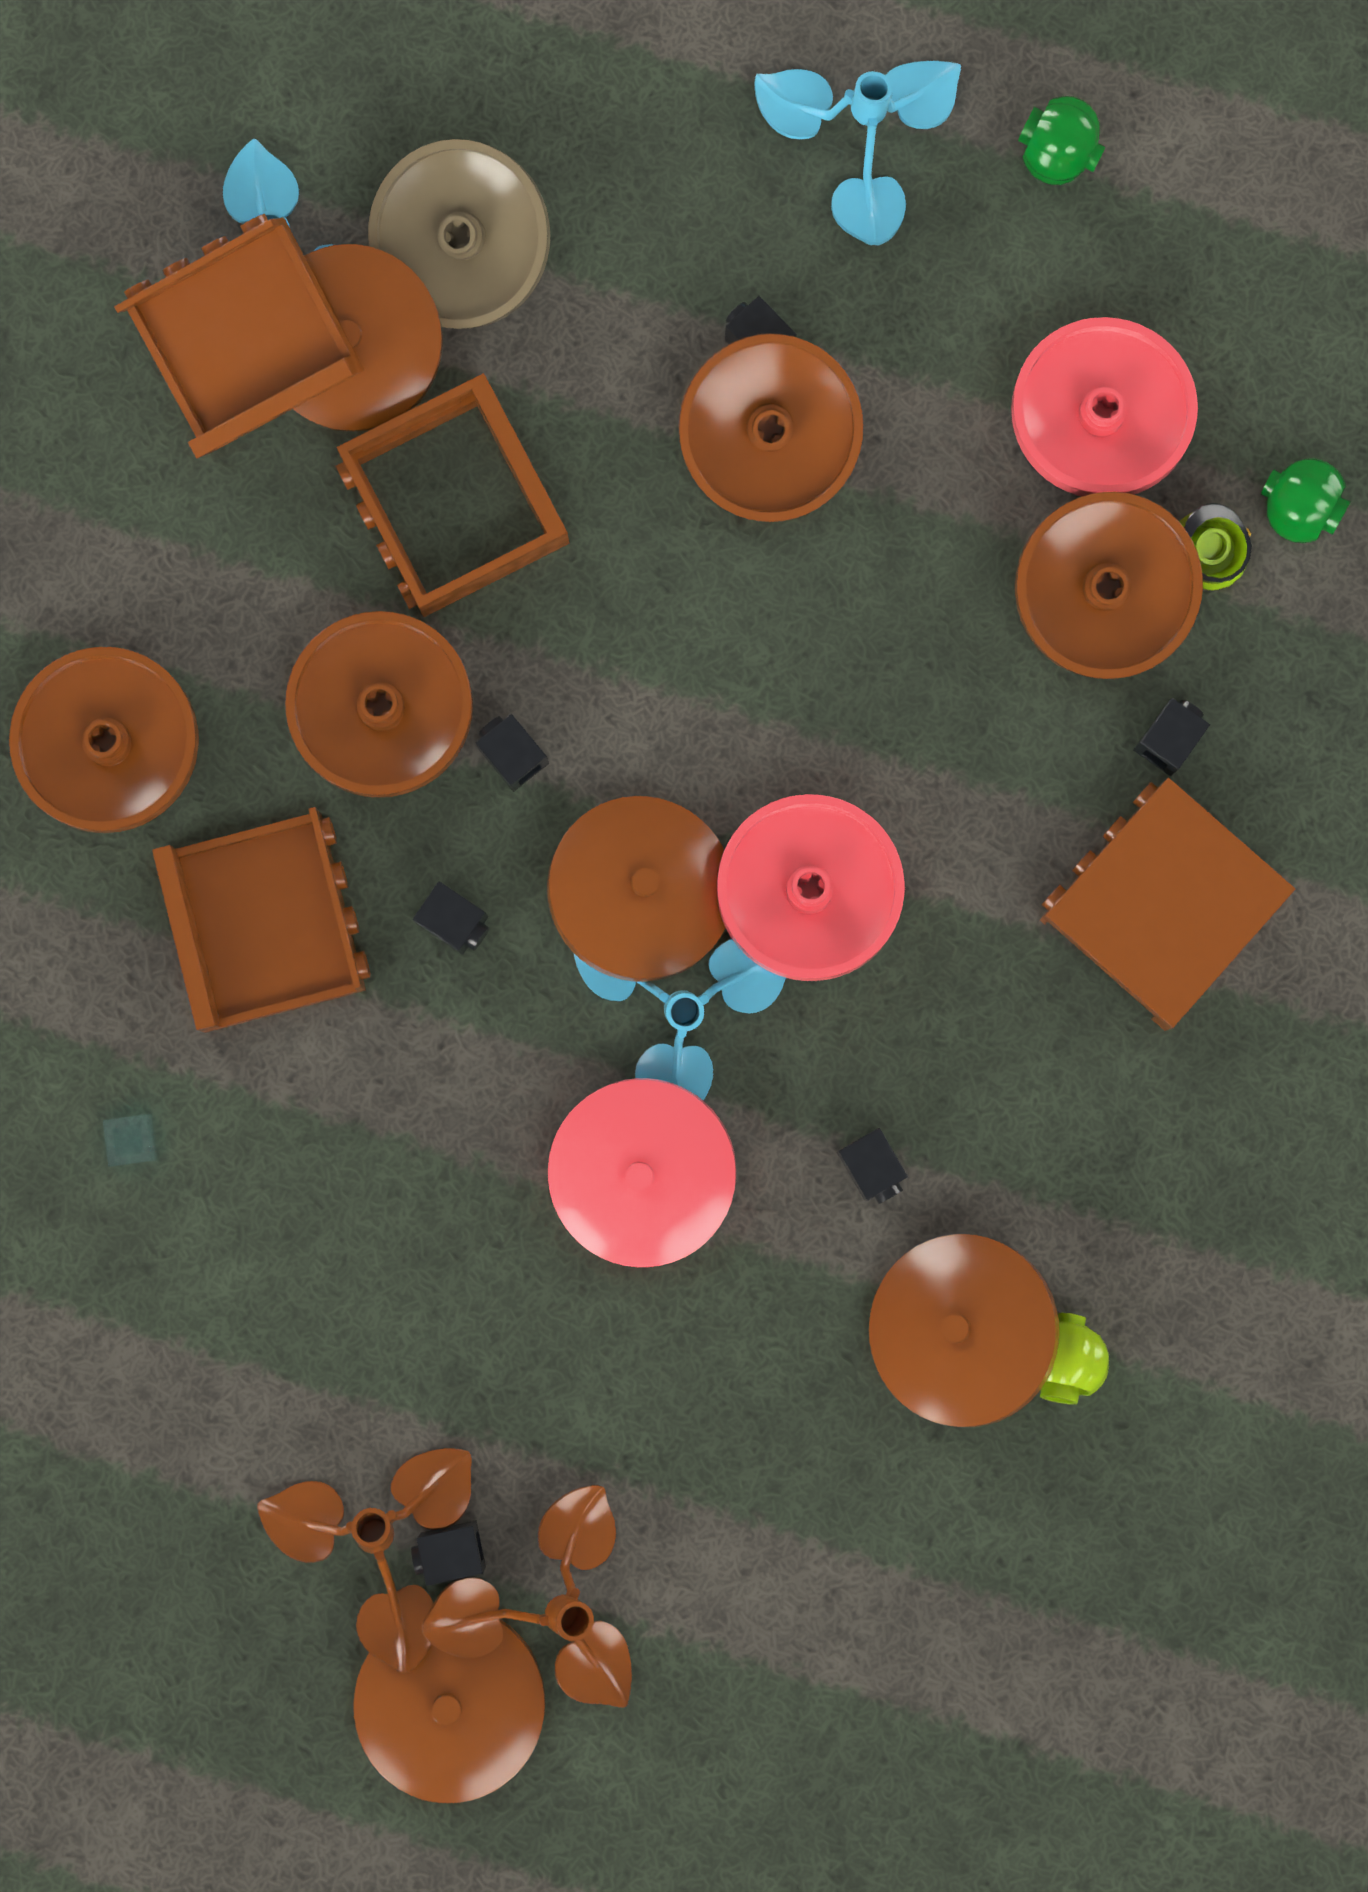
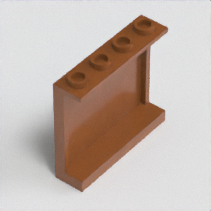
[114,214,364,458]
[1040,777,1296,1031]
[152,807,371,1033]

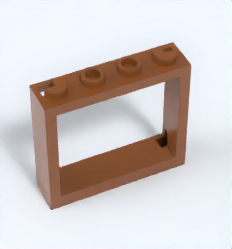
[336,373,570,617]

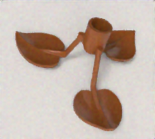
[257,1448,472,1674]
[422,1485,632,1708]

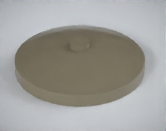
[368,139,550,329]

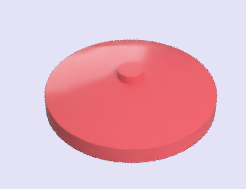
[1011,317,1198,497]
[717,794,905,981]
[548,1078,736,1267]

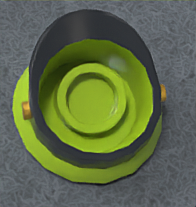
[1179,503,1252,591]

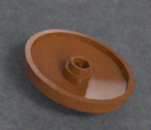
[294,244,443,432]
[679,333,863,522]
[1015,492,1203,679]
[285,611,473,798]
[9,647,199,833]
[547,796,726,982]
[869,1234,1059,1427]
[354,1619,546,1803]

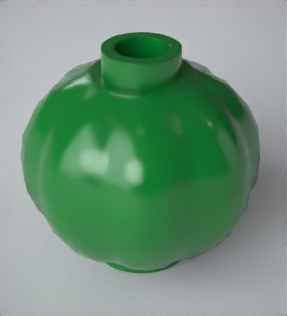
[1018,96,1105,185]
[1261,459,1351,543]

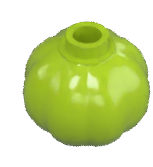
[1040,1313,1109,1404]

